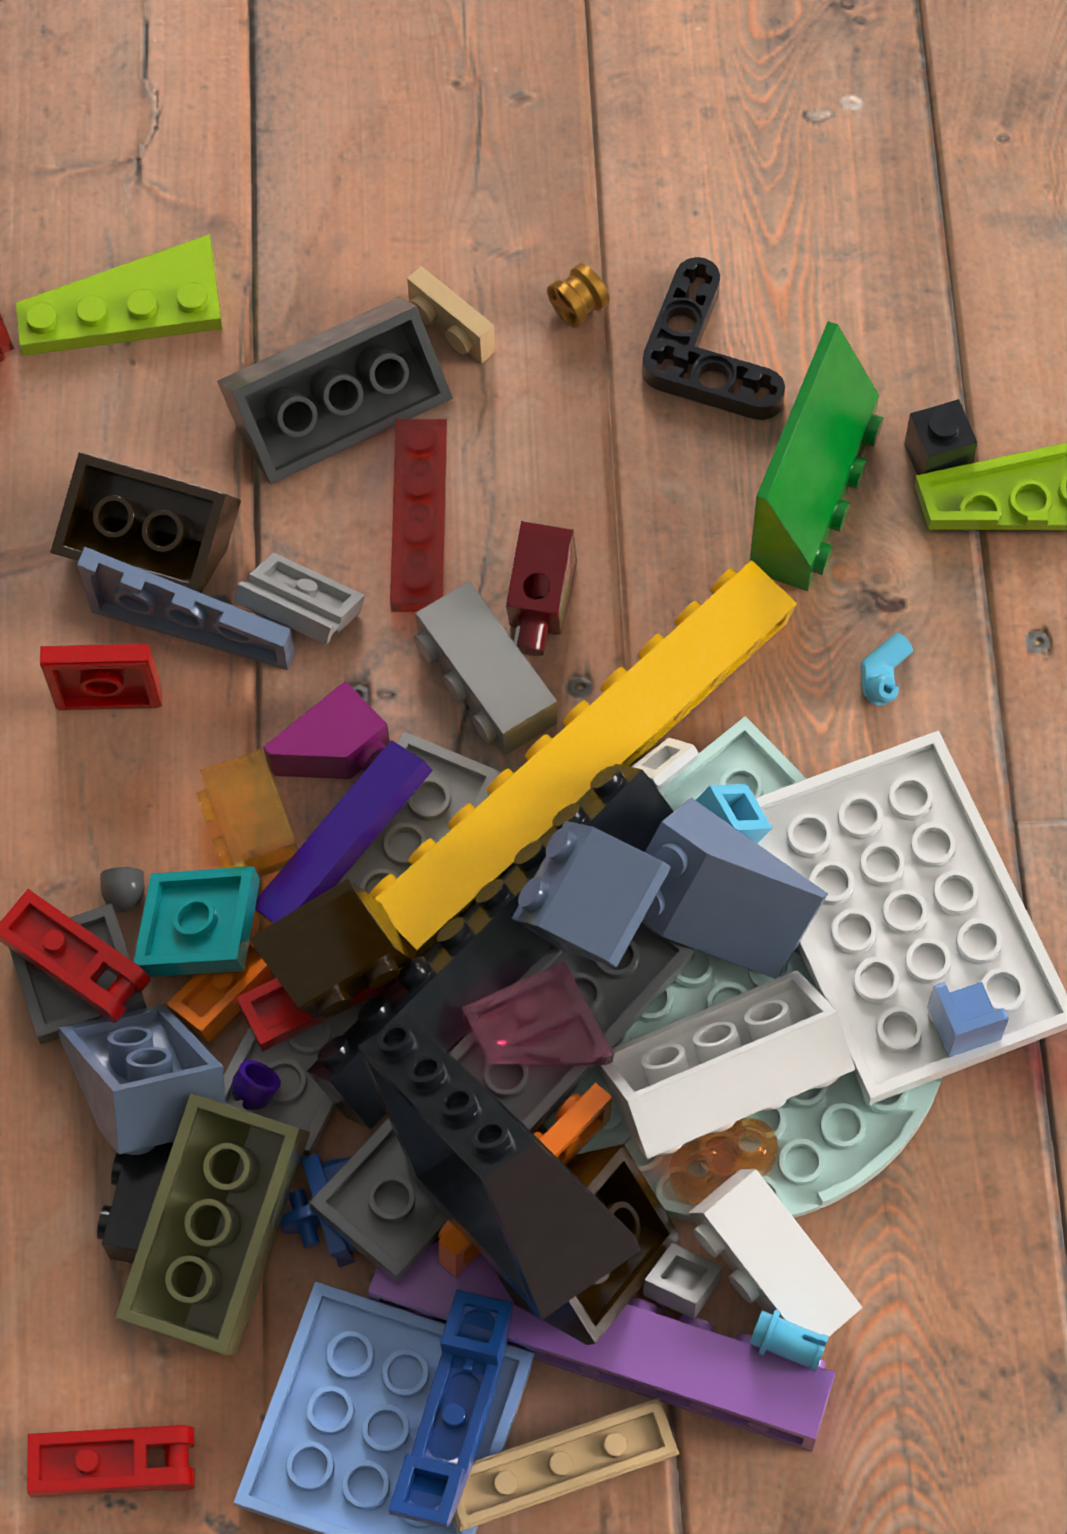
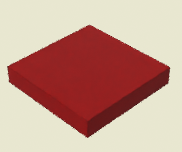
[40,643,162,710]

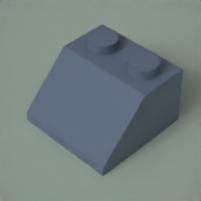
[511,821,671,967]

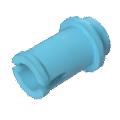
[749,1310,829,1372]

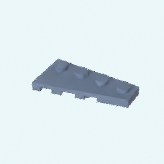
[77,547,295,670]

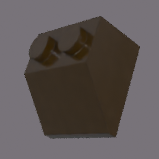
[249,878,412,1019]

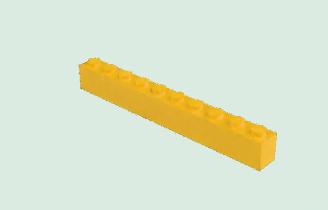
[369,560,797,959]

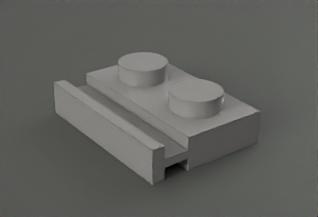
[234,553,365,645]

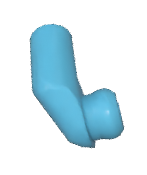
[860,632,913,706]

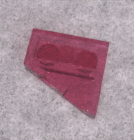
[462,961,614,1065]

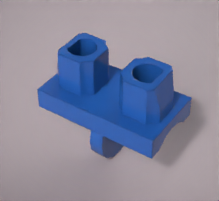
[280,1153,357,1268]

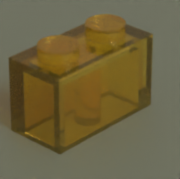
[196,749,298,877]

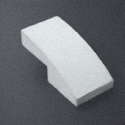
[631,738,699,791]

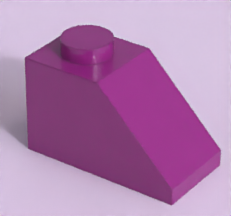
[263,681,390,779]

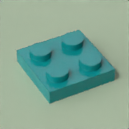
[133,866,260,977]

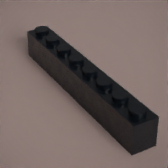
[307,764,674,1129]

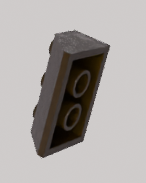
[50,452,241,593]
[489,1144,681,1345]

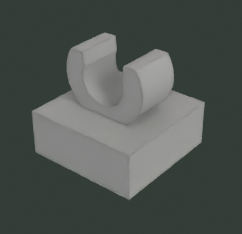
[643,1243,723,1319]

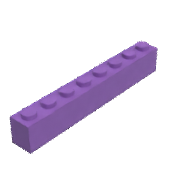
[368,1238,836,1452]

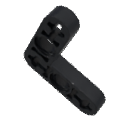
[642,257,785,420]

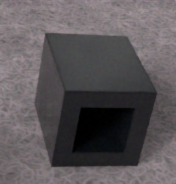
[904,399,977,475]

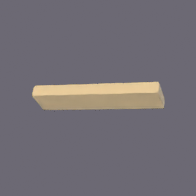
[452,1398,679,1533]

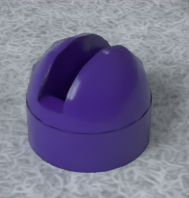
[231,1060,281,1110]

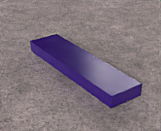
[255,740,433,924]

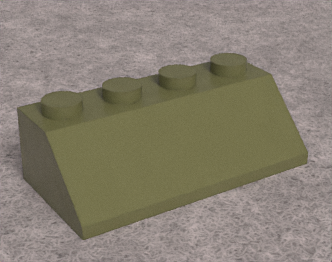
[115,1093,310,1355]

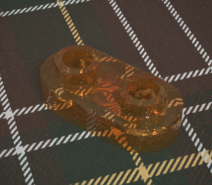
[669,1118,778,1204]

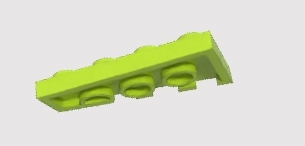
[16,234,223,356]
[914,442,1067,530]

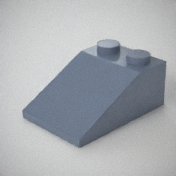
[642,797,828,979]
[58,1004,226,1155]

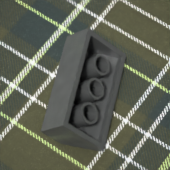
[217,297,453,484]

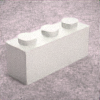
[688,1169,863,1336]

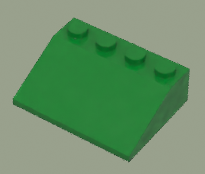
[750,321,884,591]

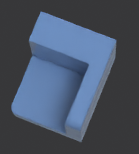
[927,982,1009,1058]

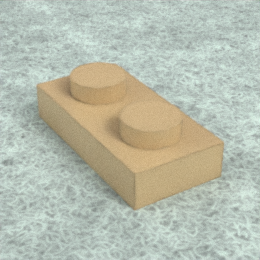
[407,266,496,364]

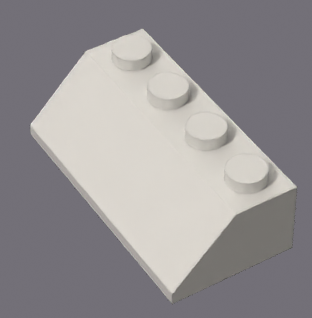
[597,970,855,1159]

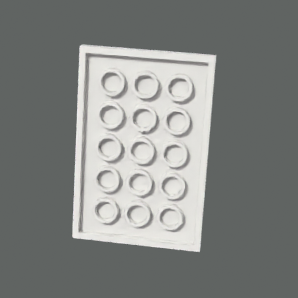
[755,730,1067,1105]

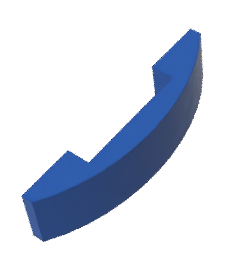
[388,1289,514,1529]

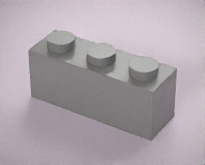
[414,581,558,756]

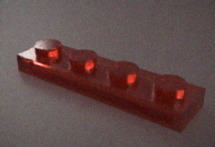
[390,419,448,612]

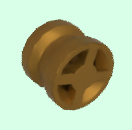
[547,263,610,328]

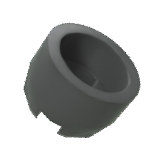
[100,867,145,911]

